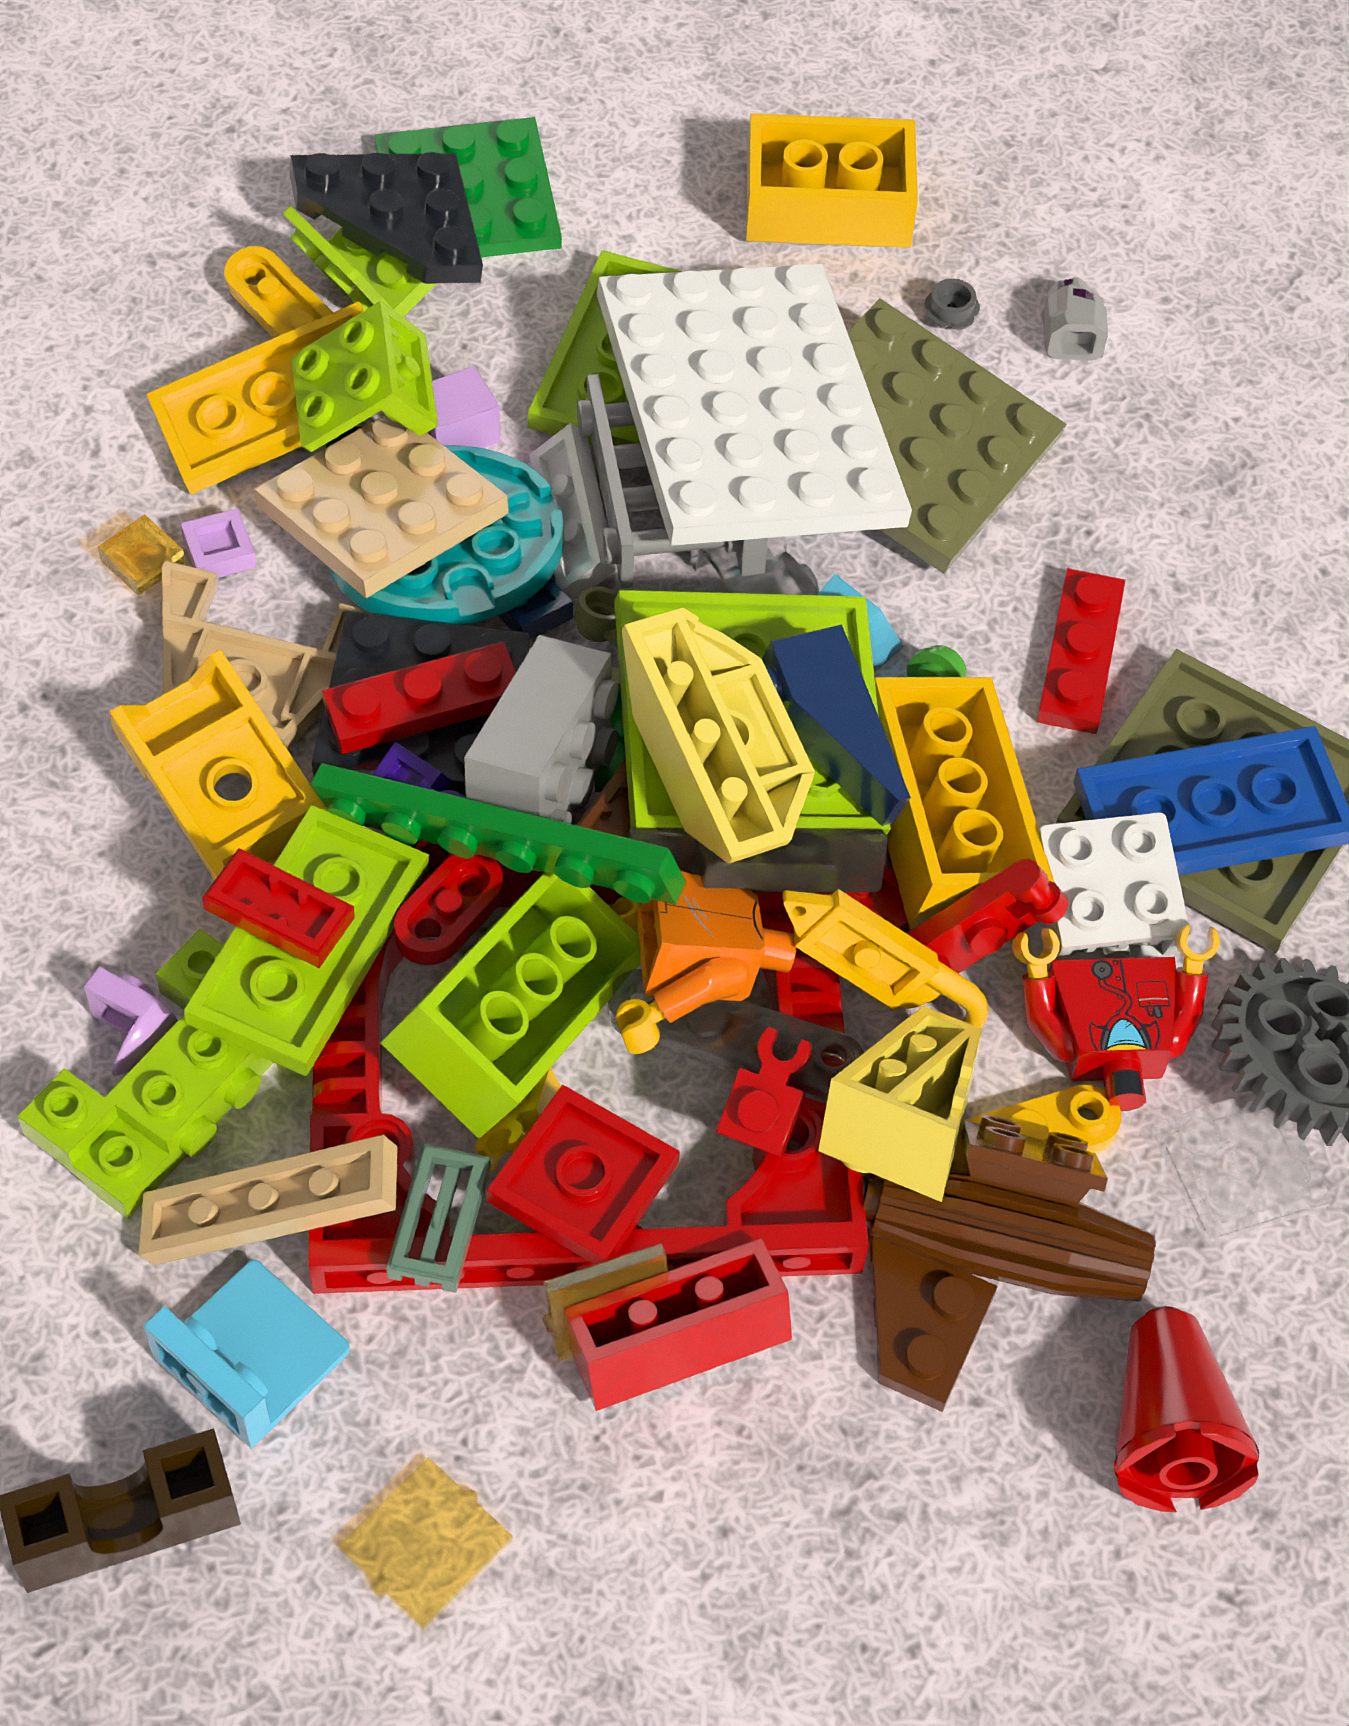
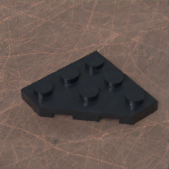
[289,152,483,284]

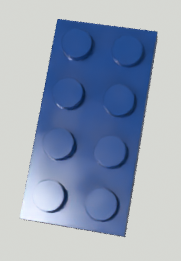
[1073,726,1349,876]

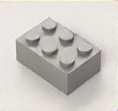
[464,635,618,872]

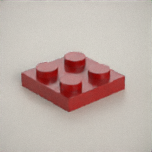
[487,1084,680,1271]

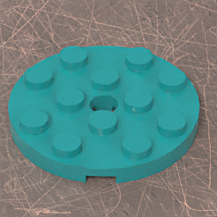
[328,445,564,625]

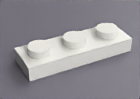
[529,423,617,600]

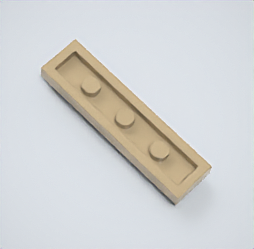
[138,1135,397,1266]

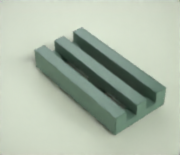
[386,1143,491,1293]

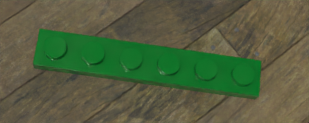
[310,763,686,905]

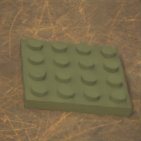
[847,298,1067,574]
[1056,649,1349,953]

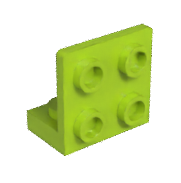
[282,205,436,318]
[292,301,438,452]

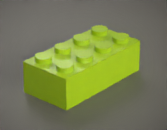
[381,872,641,1139]

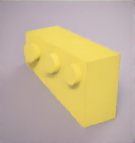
[818,1006,982,1202]

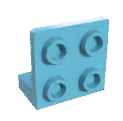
[143,1260,350,1449]

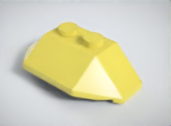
[622,607,815,864]

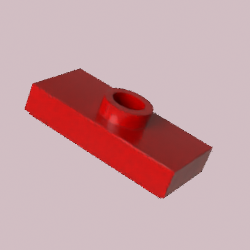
[202,848,355,968]

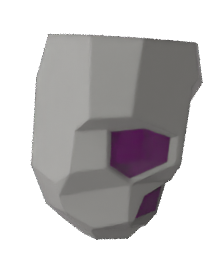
[1043,277,1108,361]

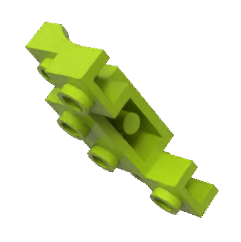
[17,929,274,1219]

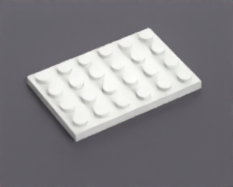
[597,264,912,546]

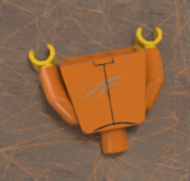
[612,871,796,1054]

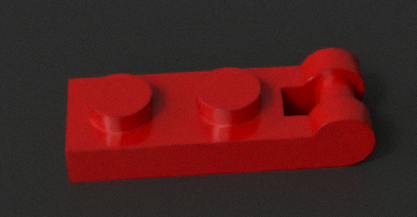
[907,859,1069,974]

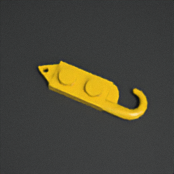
[783,889,989,1028]

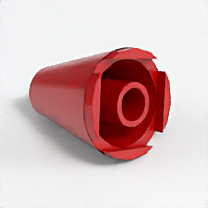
[1114,1306,1259,1512]

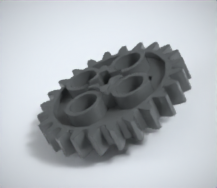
[1211,958,1349,1146]

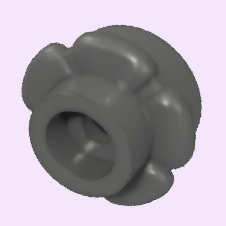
[925,278,980,330]

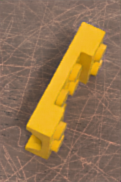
[109,649,327,883]

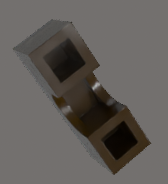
[0,1428,241,1593]

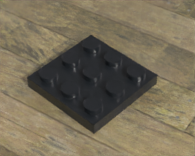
[311,611,530,796]

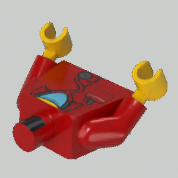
[1012,924,1220,1111]

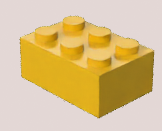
[746,113,918,248]

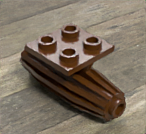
[863,1115,1156,1302]

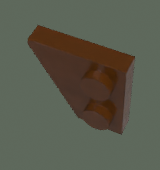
[870,1236,998,1412]

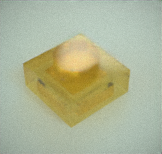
[98,514,186,596]

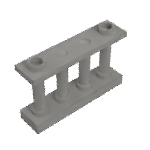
[577,374,768,588]

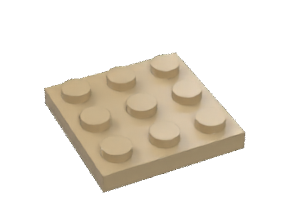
[254,415,509,598]

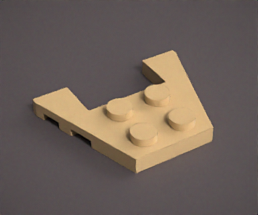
[162,561,372,751]

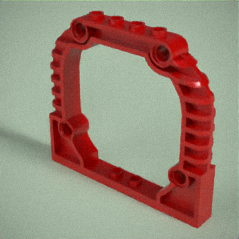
[308,837,869,1294]

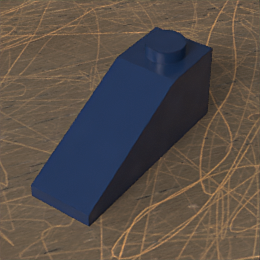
[762,624,911,826]

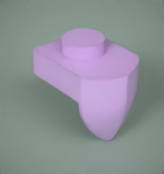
[84,966,178,1076]

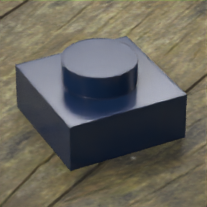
[498,578,574,640]

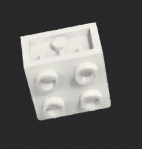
[1039,813,1190,968]

